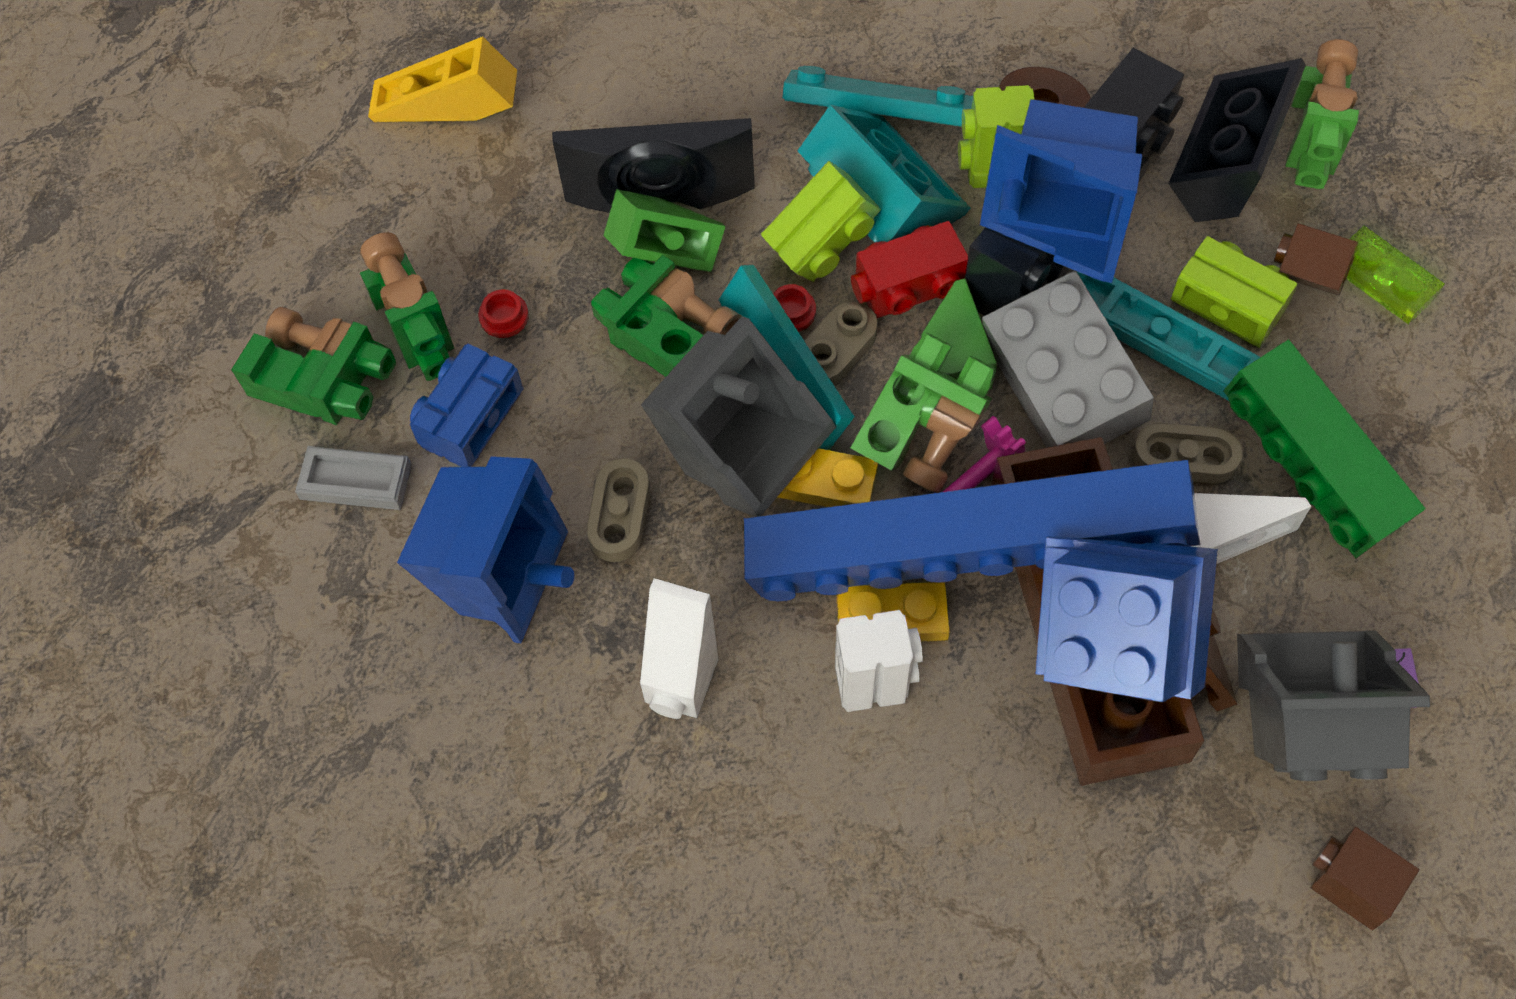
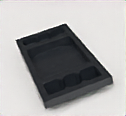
[552,118,755,213]

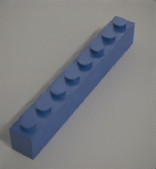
[744,460,1201,601]

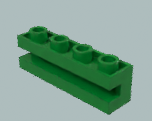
[1223,339,1426,559]

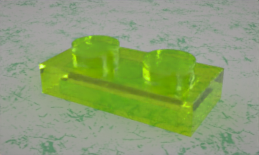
[1347,225,1445,325]

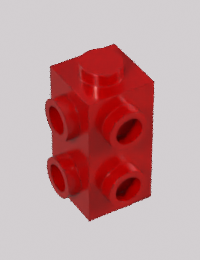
[851,221,968,319]

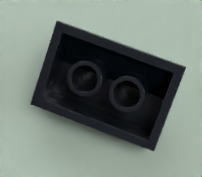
[1168,58,1306,222]

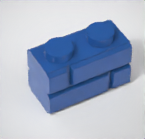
[409,343,523,467]

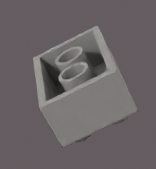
[982,270,1154,448]

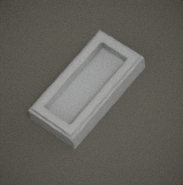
[295,446,412,510]

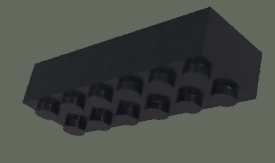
[965,47,1184,316]

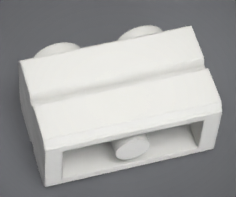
[835,610,923,712]

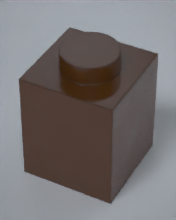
[1274,223,1358,296]
[1310,826,1420,931]

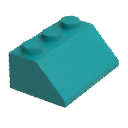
[797,105,971,243]

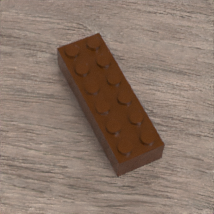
[991,437,1205,786]

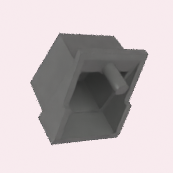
[641,316,836,517]
[1237,630,1430,781]

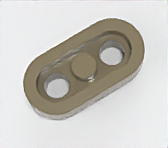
[805,302,877,386]
[1132,423,1243,484]
[587,458,650,562]

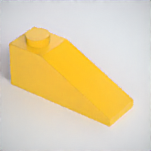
[368,36,517,122]

